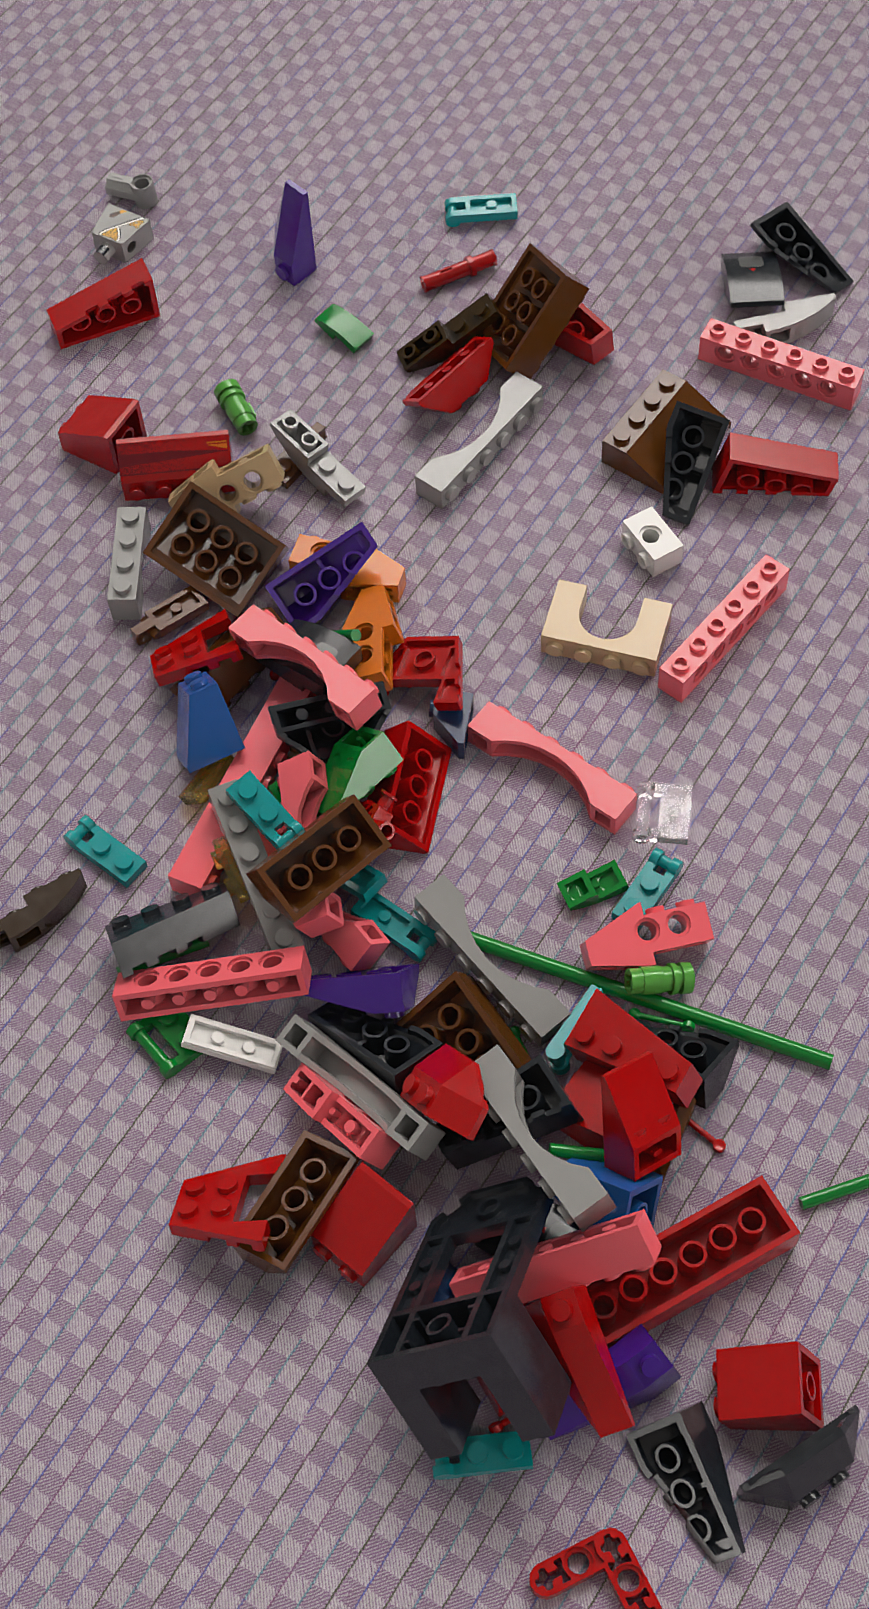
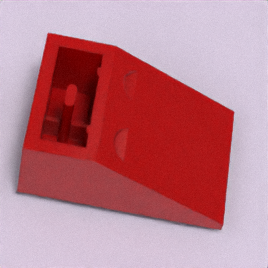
[601,1051,682,1181]

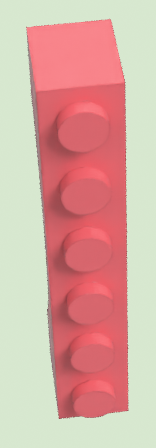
[228,604,383,731]
[467,701,637,835]
[277,751,344,938]
[257,826,391,971]

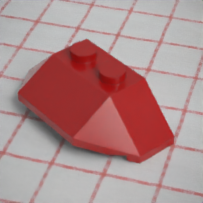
[402,337,494,414]
[400,1044,489,1141]

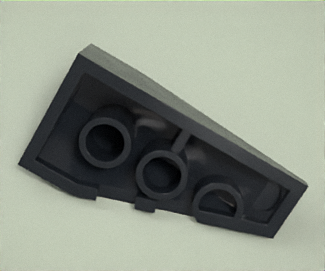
[750,201,854,294]
[662,401,730,526]
[308,1002,443,1095]
[637,1020,739,1109]
[626,1401,746,1564]

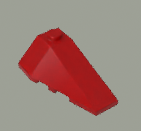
[525,1285,636,1438]

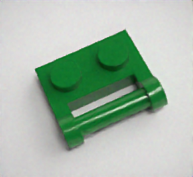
[126,1012,203,1079]

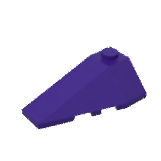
[274,179,317,287]
[265,522,378,624]
[303,963,420,1018]
[548,1324,682,1440]

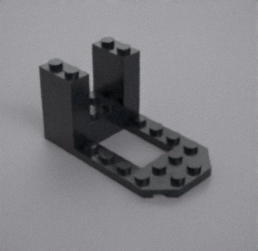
[367,1176,572,1460]

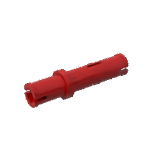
[420,249,497,293]

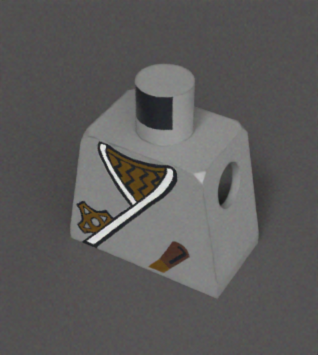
[92,204,153,264]

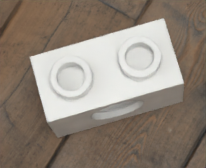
[621,506,684,577]

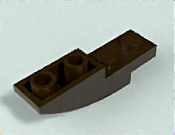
[396,293,502,373]
[0,868,87,953]

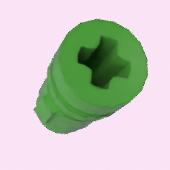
[214,379,258,436]
[624,962,695,995]

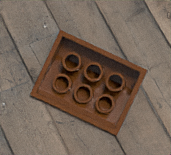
[482,243,590,379]
[601,369,731,494]
[142,481,289,617]
[395,971,532,1070]

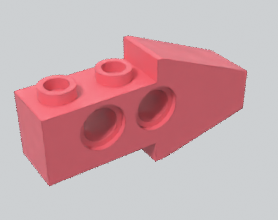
[580,899,714,970]
[283,1062,400,1170]

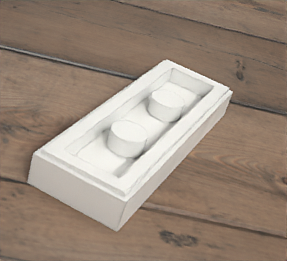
[181,1014,283,1074]

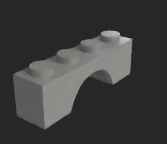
[107,507,151,620]

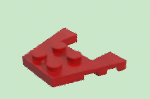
[150,609,244,687]
[387,636,463,711]
[169,1154,287,1252]

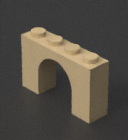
[541,579,673,677]

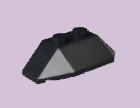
[268,681,392,760]
[736,1405,860,1511]

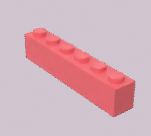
[449,1209,662,1306]

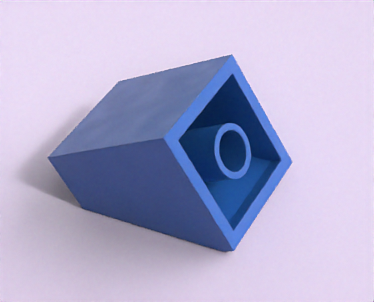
[176,671,245,773]
[554,1158,663,1227]

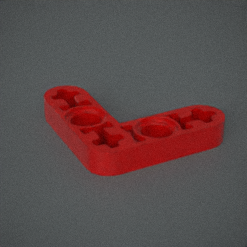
[529,1528,662,1609]

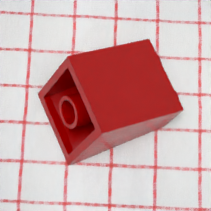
[58,395,147,474]
[560,1060,610,1149]
[311,1162,417,1287]
[712,1341,824,1431]

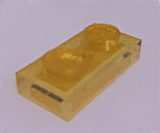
[178,755,234,805]
[210,836,250,904]

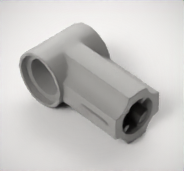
[105,172,158,209]

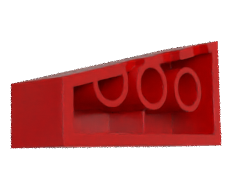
[46,258,160,349]
[555,303,614,365]
[712,432,839,496]
[564,988,703,1108]

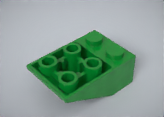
[318,726,404,815]

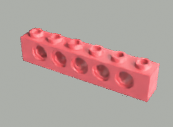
[698,318,865,411]
[658,554,790,703]
[112,945,312,1022]

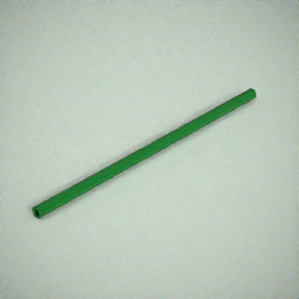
[433,929,834,1070]

